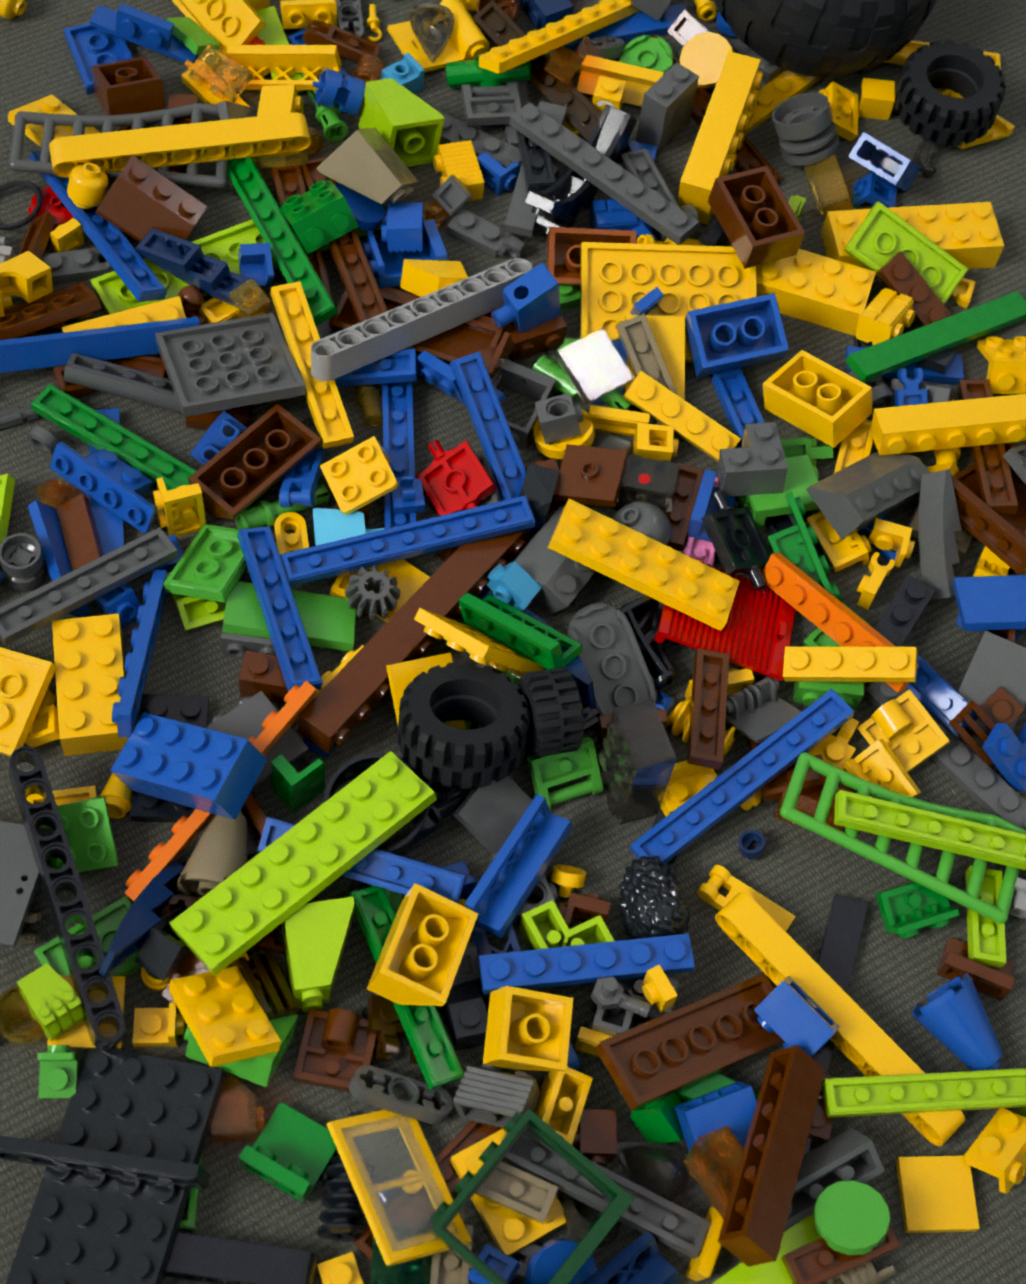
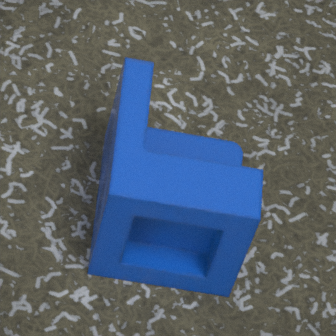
[238,243,274,288]

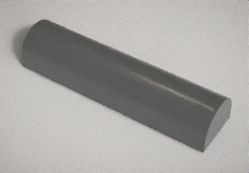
[63,353,182,413]

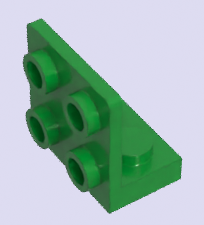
[238,1103,337,1204]

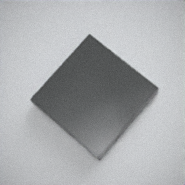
[453,776,532,855]

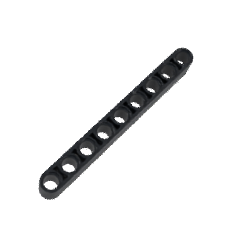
[9,746,126,1051]

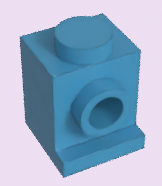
[380,53,424,94]
[487,561,542,611]

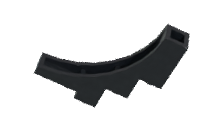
[525,104,637,234]

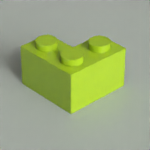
[519,900,614,988]

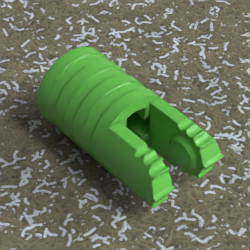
[532,355,585,400]

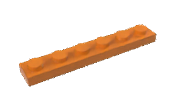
[761,552,919,693]

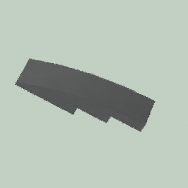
[918,469,962,600]

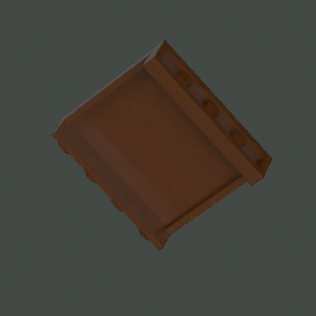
[951,443,1026,575]

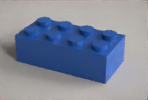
[110,712,267,820]

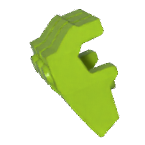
[17,963,85,1041]

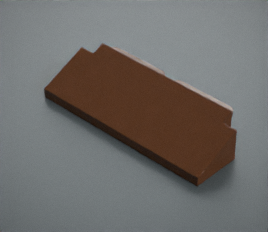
[329,286,514,378]

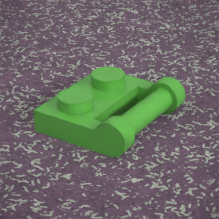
[527,737,603,810]

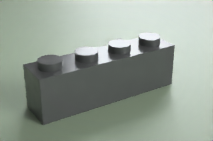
[784,1128,885,1230]

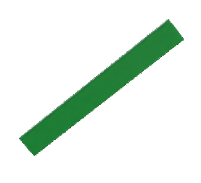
[227,157,339,326]
[845,291,1026,383]

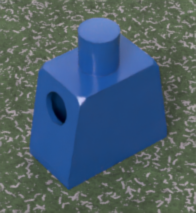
[491,262,561,332]

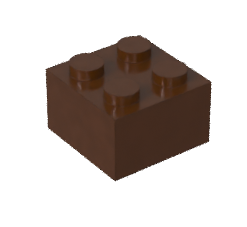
[91,56,166,115]

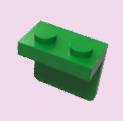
[280,180,359,255]

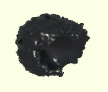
[619,856,689,939]

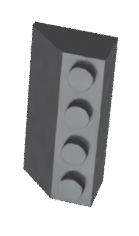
[806,451,930,540]

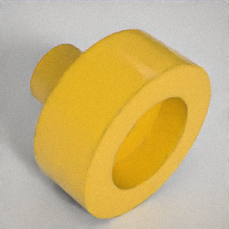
[551,864,587,898]

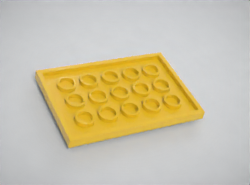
[580,242,756,363]

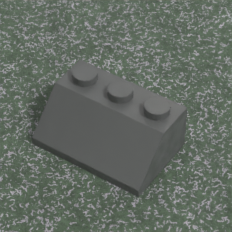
[513,505,595,615]

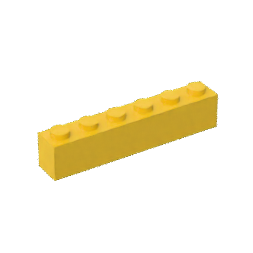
[871,394,1026,456]

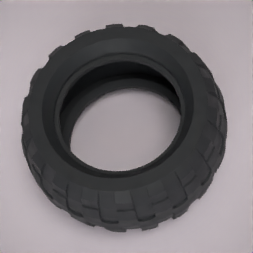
[714,0,936,79]

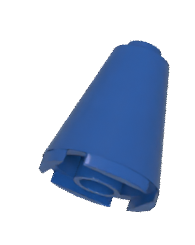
[910,973,1003,1071]

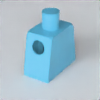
[312,508,384,546]

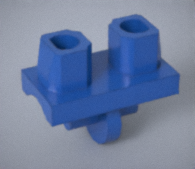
[190,410,248,465]

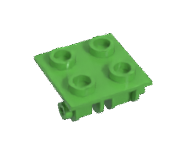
[43,796,119,872]

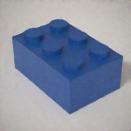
[685,293,789,378]

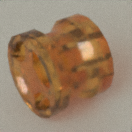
[352,55,385,85]

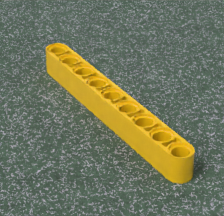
[49,113,311,177]
[715,892,965,1147]

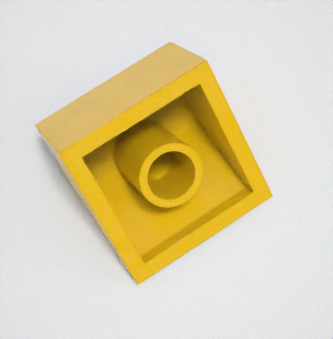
[483,986,573,1072]

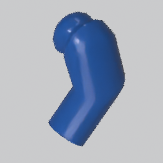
[650,691,675,718]

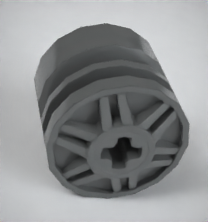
[772,92,840,166]

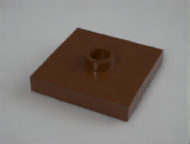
[553,444,628,507]

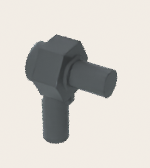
[591,977,651,1018]

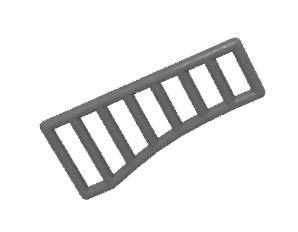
[9,103,228,188]

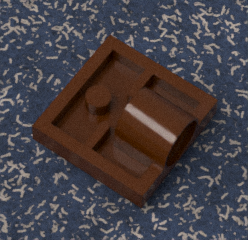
[293,1008,377,1092]

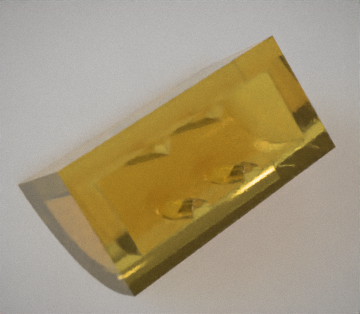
[804,154,854,217]

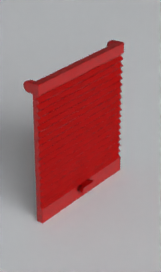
[655,554,796,681]

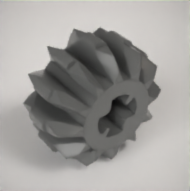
[345,564,401,621]

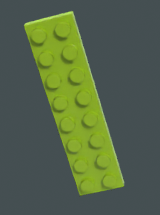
[170,751,437,976]

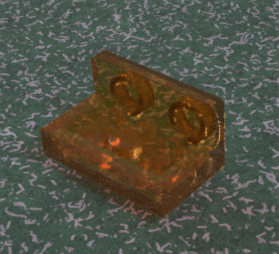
[684,1126,743,1220]

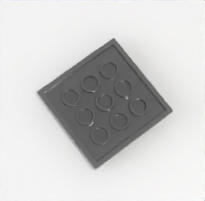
[155,313,305,417]

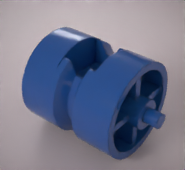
[312,68,365,116]

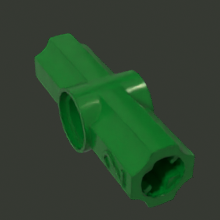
[446,53,531,89]

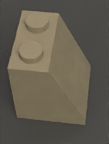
[316,128,419,204]

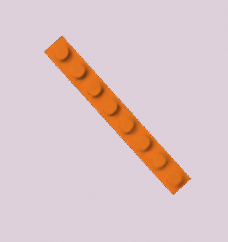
[124,681,317,901]

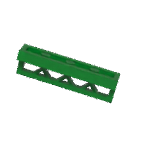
[458,592,583,669]

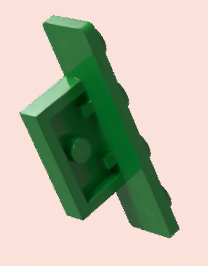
[767,491,842,601]

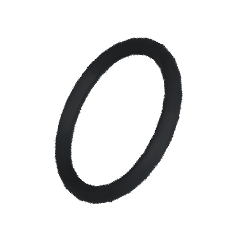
[0,180,43,230]

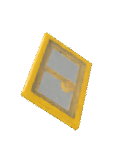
[327,1110,471,1267]

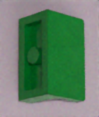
[271,754,325,814]

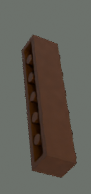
[718,1045,825,1267]

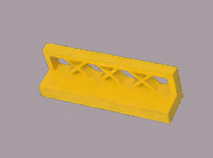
[226,45,341,90]

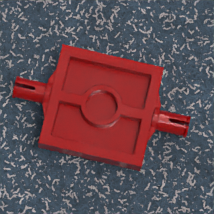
[416,440,498,516]

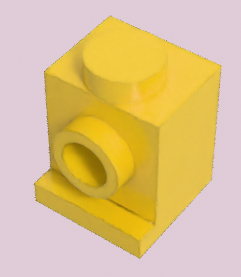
[632,423,678,465]

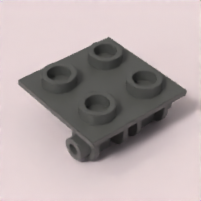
[725,677,802,743]

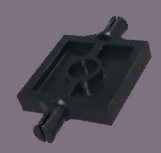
[701,490,771,590]

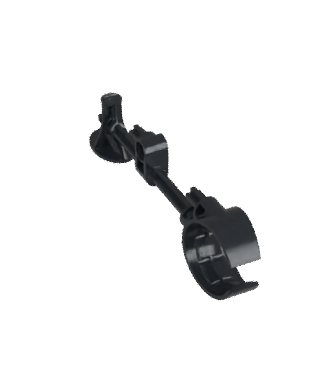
[322,595,677,856]

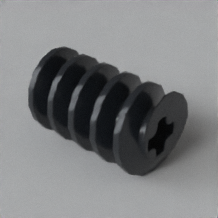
[317,1157,374,1242]

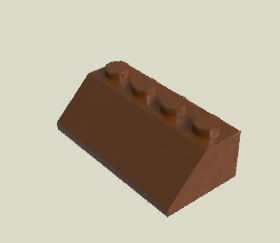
[188,403,322,519]

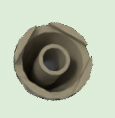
[177,810,247,899]

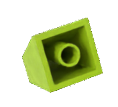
[358,78,445,167]
[282,896,355,1012]

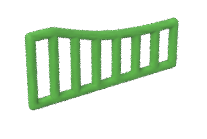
[780,752,1026,924]

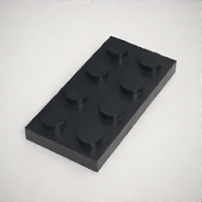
[130,694,210,823]

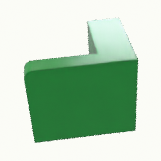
[630,1093,683,1145]

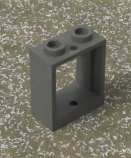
[470,359,556,450]

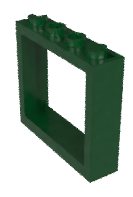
[429,1109,634,1284]

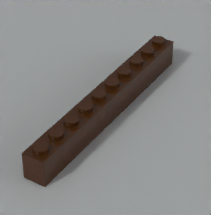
[297,529,527,754]

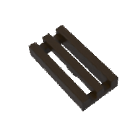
[236,951,298,1020]

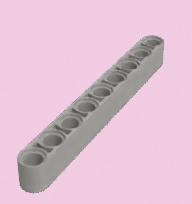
[311,258,532,381]

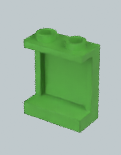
[738,455,821,530]

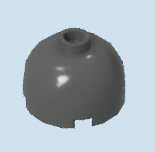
[612,501,674,545]

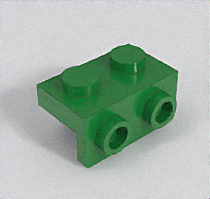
[875,874,960,938]

